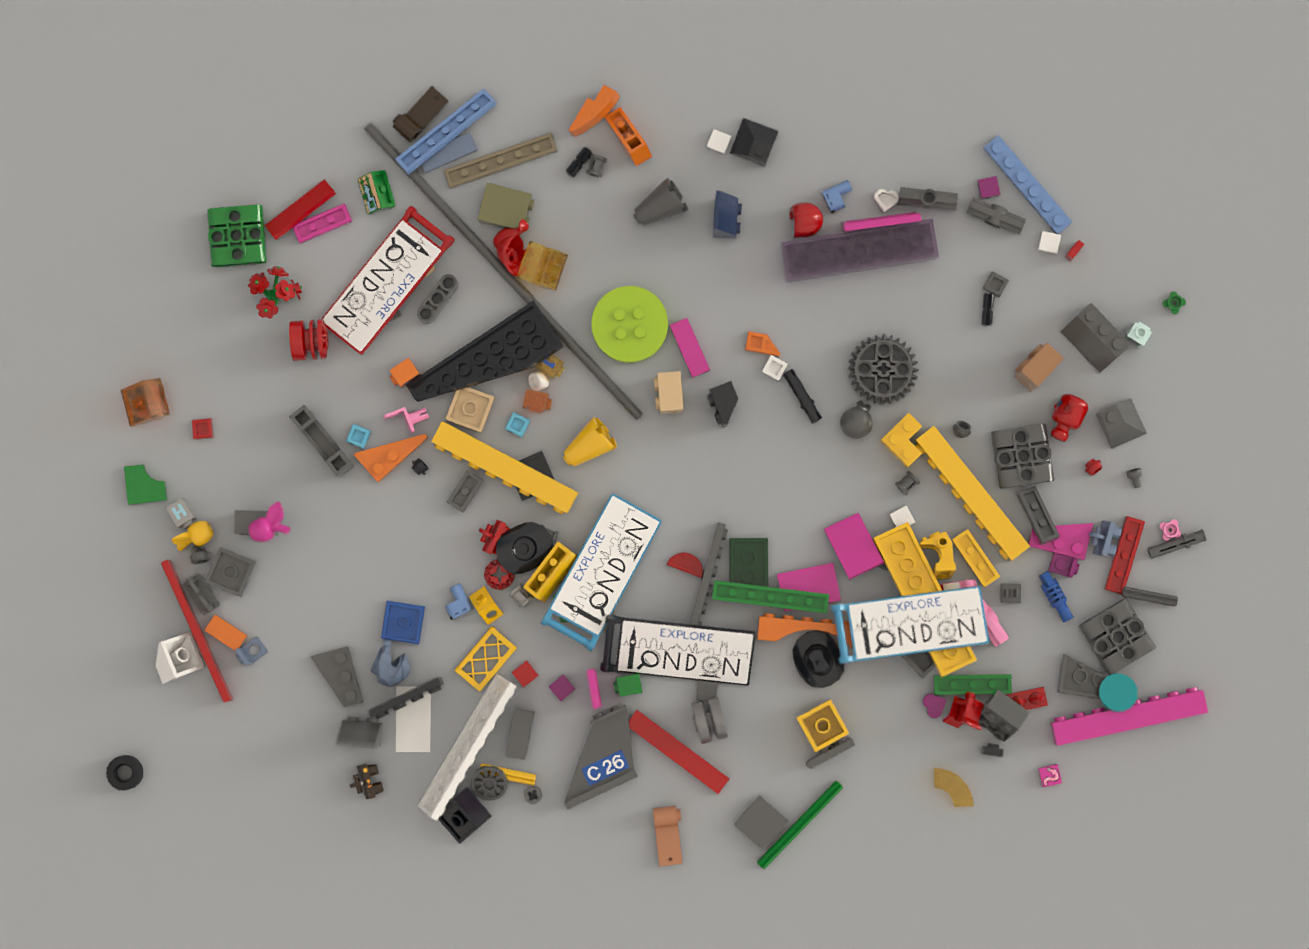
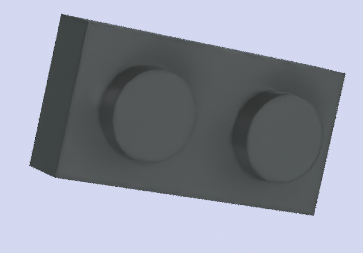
[447,470,484,512]

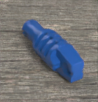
[1039,571,1074,623]

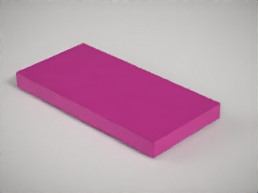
[841,212,922,231]

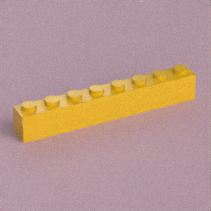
[431,421,579,515]
[914,426,1030,561]

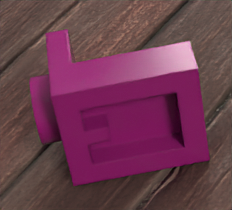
[1048,553,1080,578]

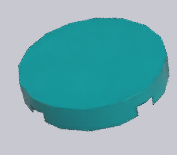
[1099,673,1138,712]

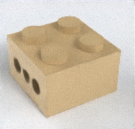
[654,371,683,414]

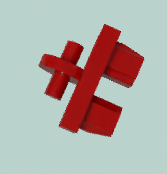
[478,520,510,555]

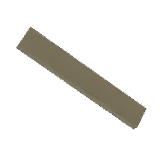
[444,133,558,189]

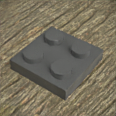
[205,547,256,597]

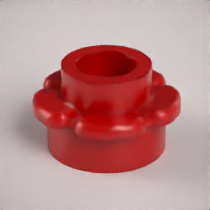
[1085,459,1103,476]

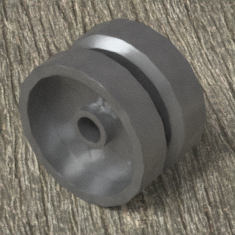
[691,696,728,744]

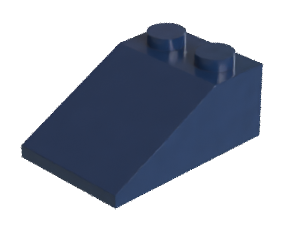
[713,190,742,239]

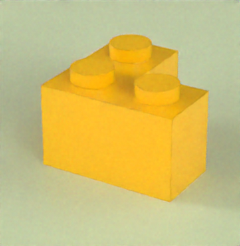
[880,413,922,468]

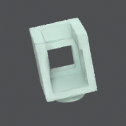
[1124,321,1152,348]

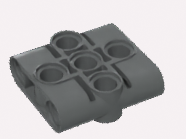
[991,424,1055,489]
[1079,598,1156,676]

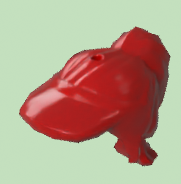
[493,219,530,276]

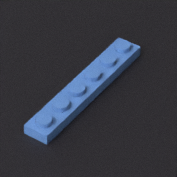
[395,89,497,175]
[983,135,1072,234]

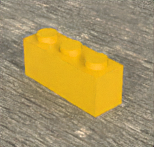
[523,542,578,603]

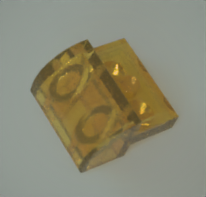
[517,241,568,291]

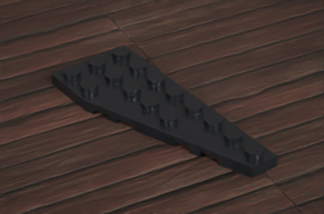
[406,300,564,402]

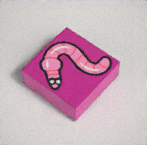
[1038,764,1062,788]

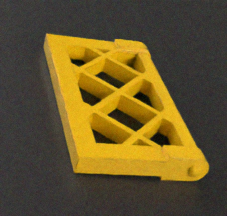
[454,626,517,692]

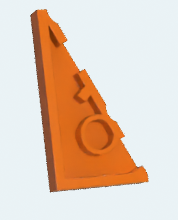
[354,434,428,483]

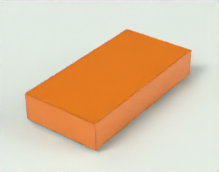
[204,614,248,651]

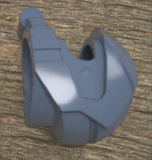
[370,639,410,687]

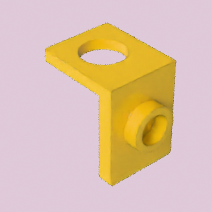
[469,586,503,625]

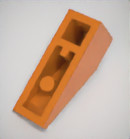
[605,107,652,166]

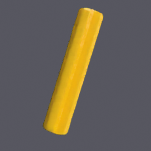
[480,763,536,786]

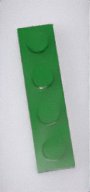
[934,674,1012,695]

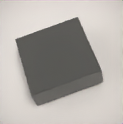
[982,271,1009,297]
[697,680,718,701]

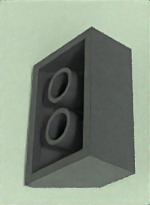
[1060,303,1131,373]

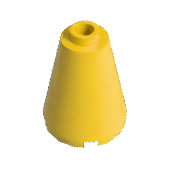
[563,417,617,467]

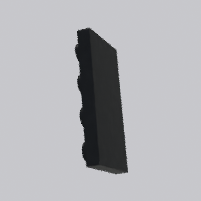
[367,677,444,719]

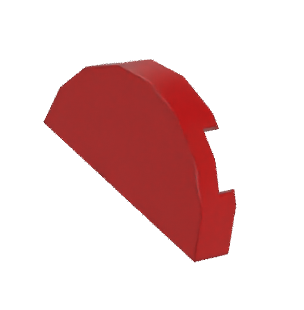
[666,552,703,578]

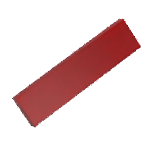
[264,179,336,240]
[1104,516,1145,595]

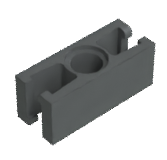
[506,708,535,760]

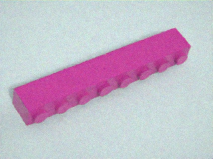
[1050,687,1209,746]

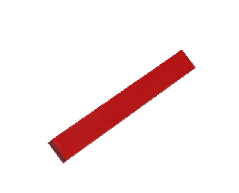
[161,560,233,703]

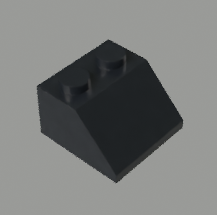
[438,787,492,844]

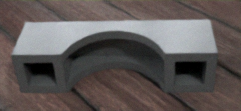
[289,405,354,478]

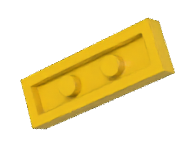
[952,529,1000,587]

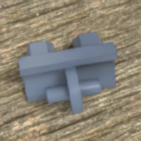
[1088,521,1122,556]

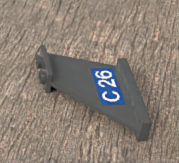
[564,703,638,810]

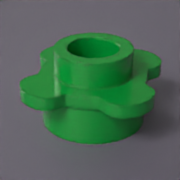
[1163,291,1186,314]

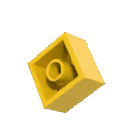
[796,699,849,752]

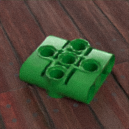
[207,205,267,267]

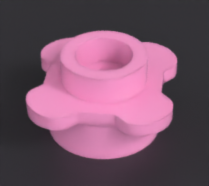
[1159,519,1181,541]

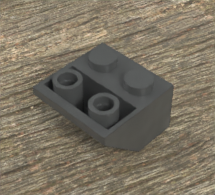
[979,689,1030,742]

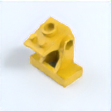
[919,531,956,580]

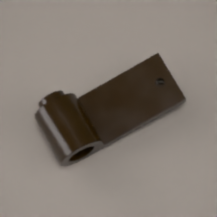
[393,86,449,143]

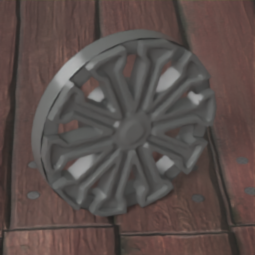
[471,765,508,800]

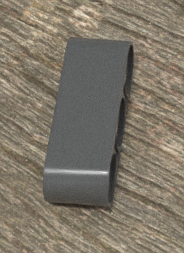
[417,274,458,324]

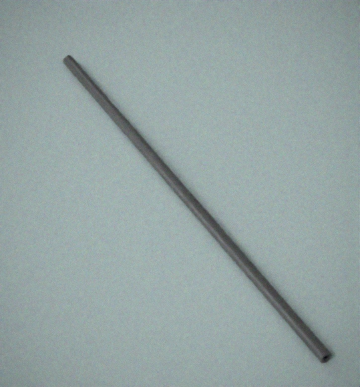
[364,123,643,420]

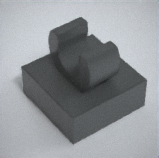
[1001,584,1021,603]

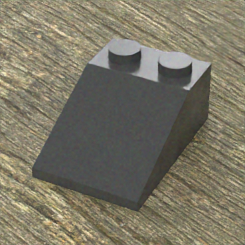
[336,717,383,748]

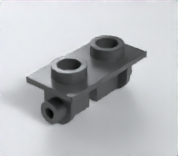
[183,573,220,616]

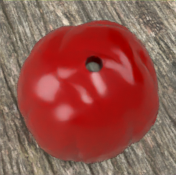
[789,202,824,238]

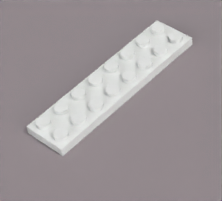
[418,673,516,821]

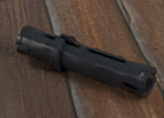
[783,369,823,424]

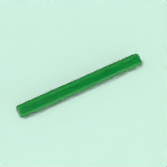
[757,781,843,869]

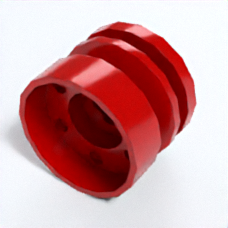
[289,319,329,361]

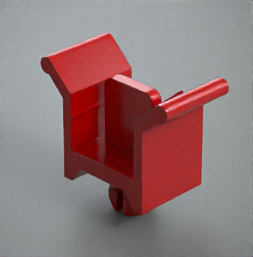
[943,692,984,730]

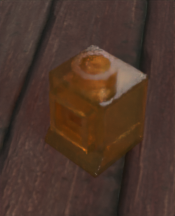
[522,389,552,413]

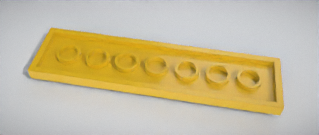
[873,522,977,678]

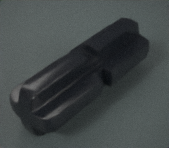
[566,147,592,177]
[981,293,995,326]

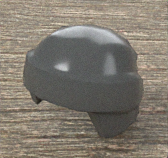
[840,400,872,439]

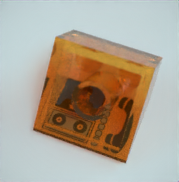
[121,378,170,427]

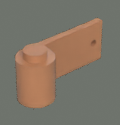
[653,805,682,867]

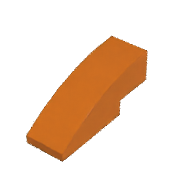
[569,85,620,137]

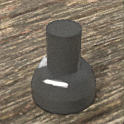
[1126,468,1142,488]

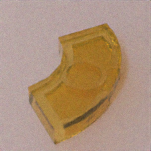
[934,768,974,807]

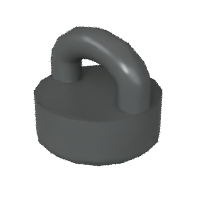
[190,546,210,564]

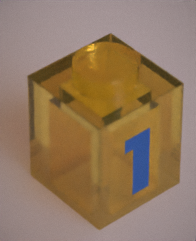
[535,355,565,379]

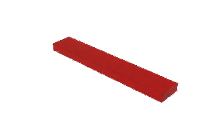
[629,710,730,794]

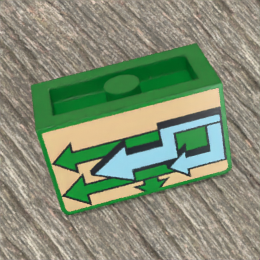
[358,170,396,214]

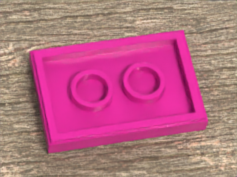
[824,513,884,580]
[777,563,841,612]
[587,669,602,709]

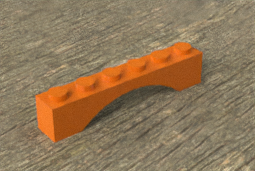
[757,613,853,649]

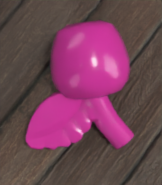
[248,501,291,542]

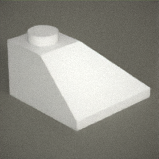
[156,632,205,684]

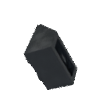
[707,381,738,428]

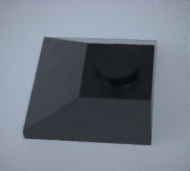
[730,118,779,167]

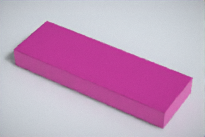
[293,203,352,244]
[670,318,710,378]

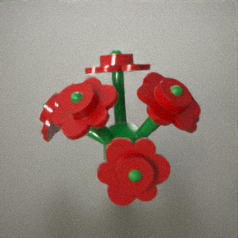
[247,266,302,319]

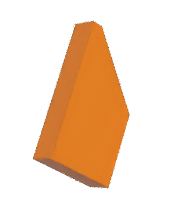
[745,331,780,357]

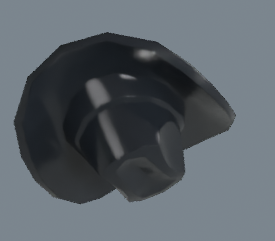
[496,522,554,574]
[792,631,844,688]

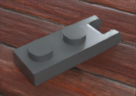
[806,737,855,769]

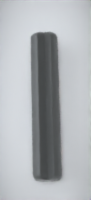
[1122,587,1178,606]

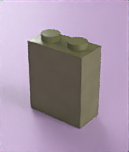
[477,183,535,228]

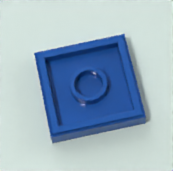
[381,601,425,645]

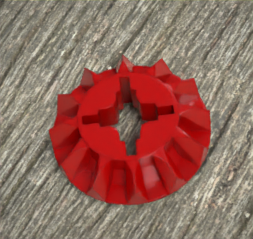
[484,559,515,590]

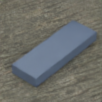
[422,132,478,173]

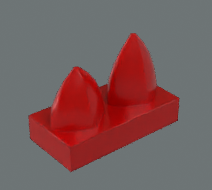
[1005,687,1048,710]

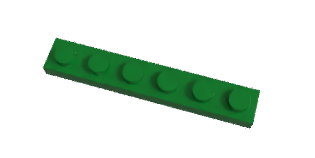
[712,580,829,614]

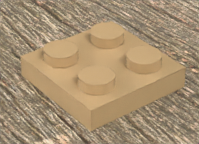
[445,387,495,433]

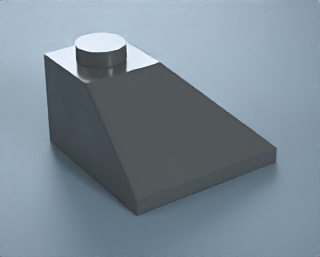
[1096,399,1147,449]

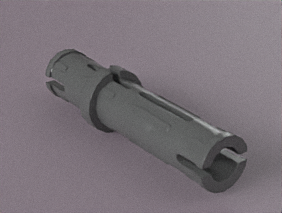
[1147,529,1206,559]

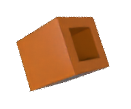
[389,358,420,388]

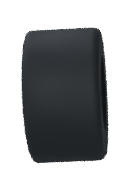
[106,755,143,790]

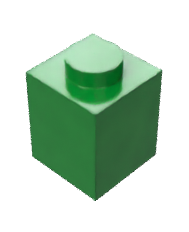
[613,674,643,697]

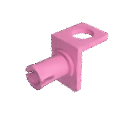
[383,407,429,434]

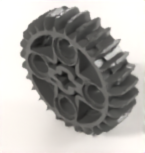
[848,334,919,405]

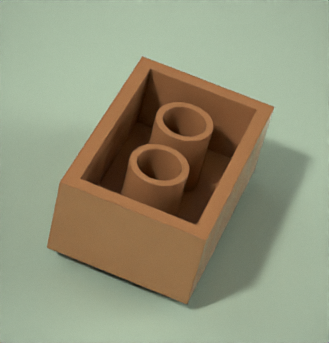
[1014,343,1064,392]

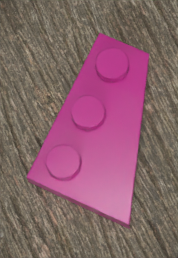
[1028,523,1093,560]

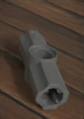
[899,187,958,210]
[967,197,1026,235]

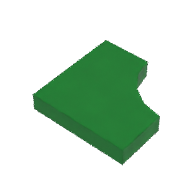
[124,464,167,505]

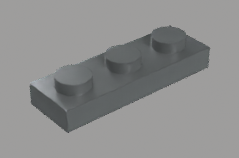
[1017,486,1060,545]

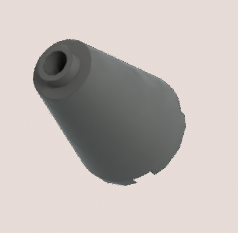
[633,177,688,226]

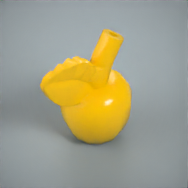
[171,521,214,551]

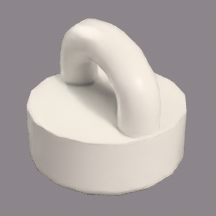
[528,371,549,391]

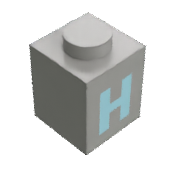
[166,498,197,529]

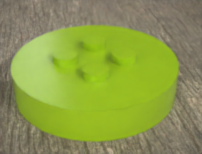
[592,286,668,363]

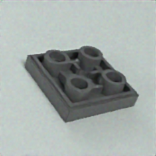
[734,795,788,850]

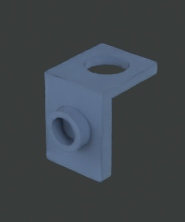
[235,637,268,666]

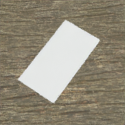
[396,686,431,752]

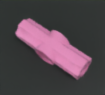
[982,598,1009,647]

